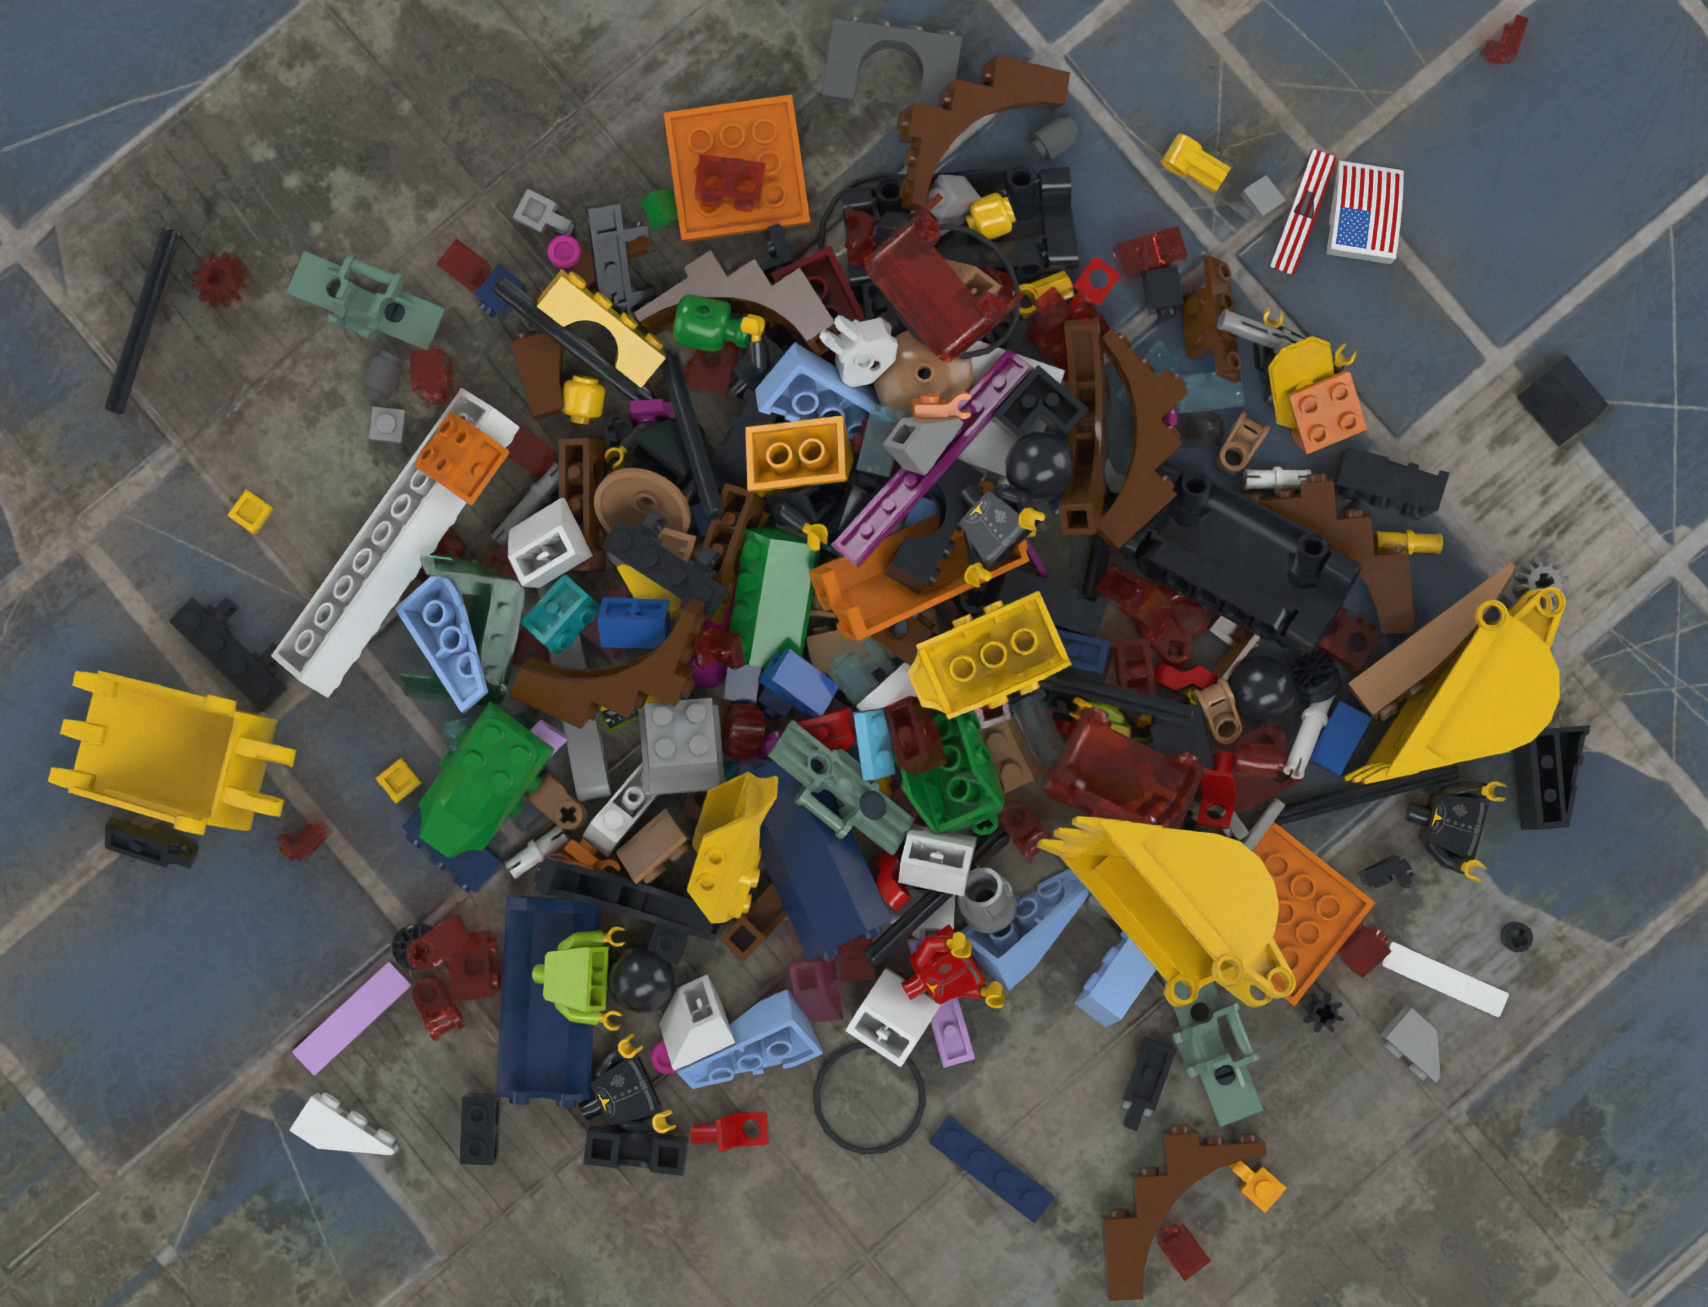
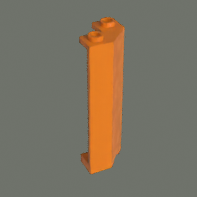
[808,506,1029,641]

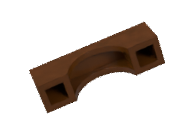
[719,883,788,962]

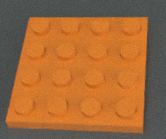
[664,94,811,243]
[1252,822,1376,1006]

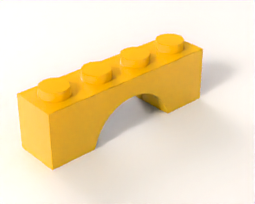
[537,269,666,387]

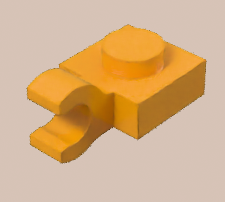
[1228,1160,1287,1213]

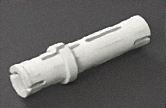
[1283,694,1336,779]

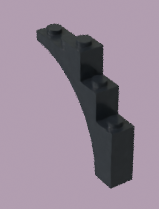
[534,856,721,941]

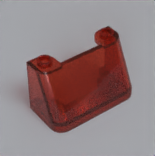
[1042,706,1207,830]

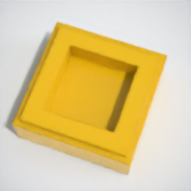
[227,489,275,535]
[375,758,423,804]

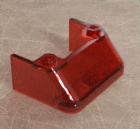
[864,193,1024,363]

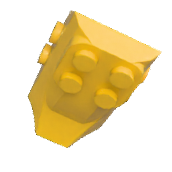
[907,591,1072,720]
[687,771,778,924]

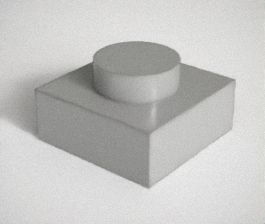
[369,406,407,444]

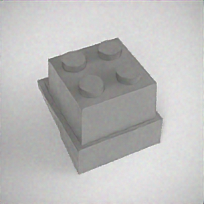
[639,698,725,796]

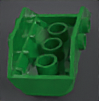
[891,699,1005,835]
[418,702,555,858]

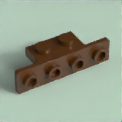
[1182,255,1241,383]
[1206,613,1261,681]

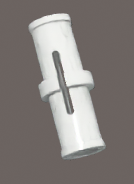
[1243,467,1311,493]
[504,825,570,879]

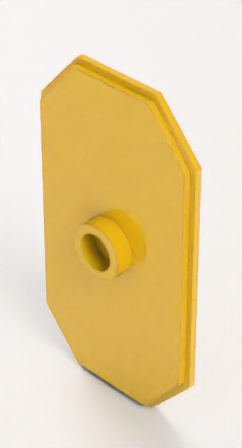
[1268,336,1334,429]

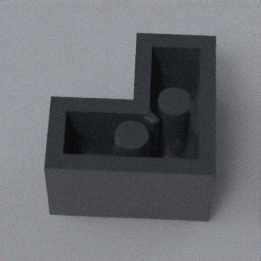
[991,365,1089,442]

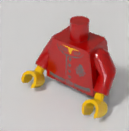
[901,924,1006,1008]

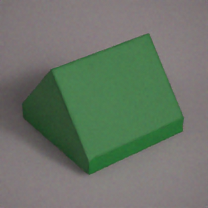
[641,189,679,232]

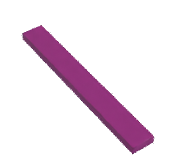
[832,349,1034,568]

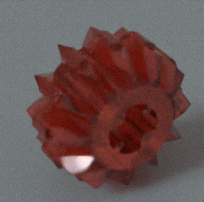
[192,252,248,308]
[721,703,766,759]

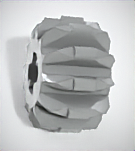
[1512,556,1569,609]

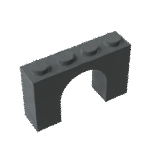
[821,16,962,109]

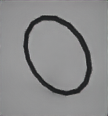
[813,1042,926,1155]

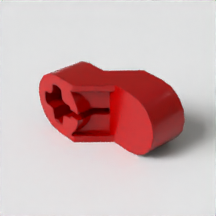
[1151,662,1219,692]
[875,850,912,911]

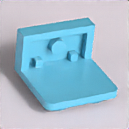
[847,708,895,781]

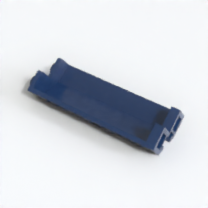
[726,758,893,961]
[496,896,600,1107]

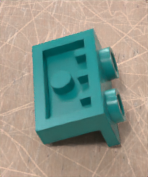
[520,573,601,656]

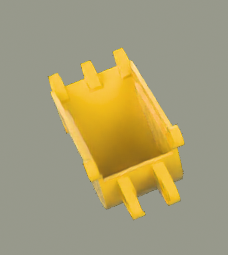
[1342,587,1566,784]
[48,670,297,835]
[1037,816,1296,1008]

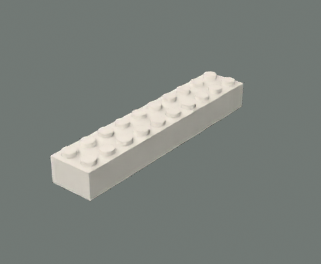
[271,388,520,698]

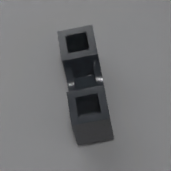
[583,1126,689,1176]

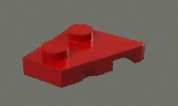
[795,707,857,768]

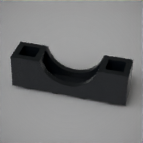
[884,459,984,594]

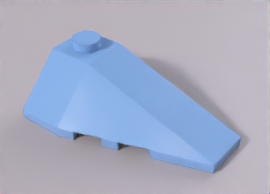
[395,567,488,713]
[960,868,1090,990]
[676,989,823,1089]

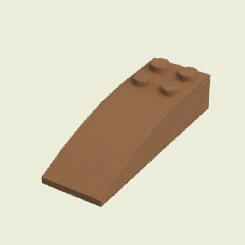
[1348,562,1516,722]

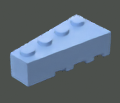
[755,342,899,449]
[1074,930,1156,1027]

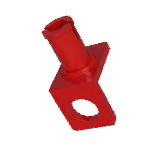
[1061,257,1121,321]
[1197,751,1237,829]
[690,1111,769,1152]

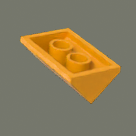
[745,416,853,492]

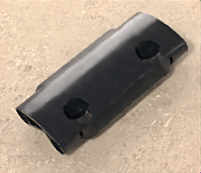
[841,164,1079,291]
[1108,461,1362,656]

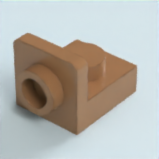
[657,527,702,562]

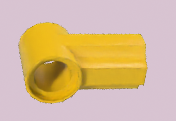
[1161,133,1231,193]
[1007,270,1075,319]

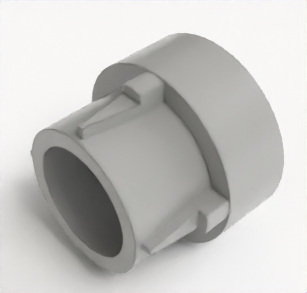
[957,866,1017,933]

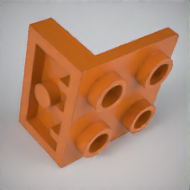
[1287,370,1367,454]
[414,412,510,506]

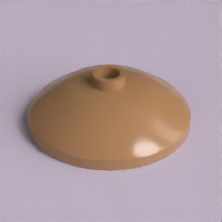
[874,327,974,421]
[594,468,691,534]

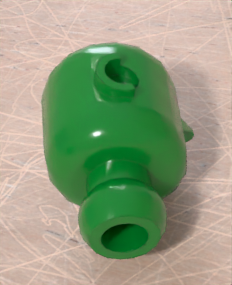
[672,294,752,352]

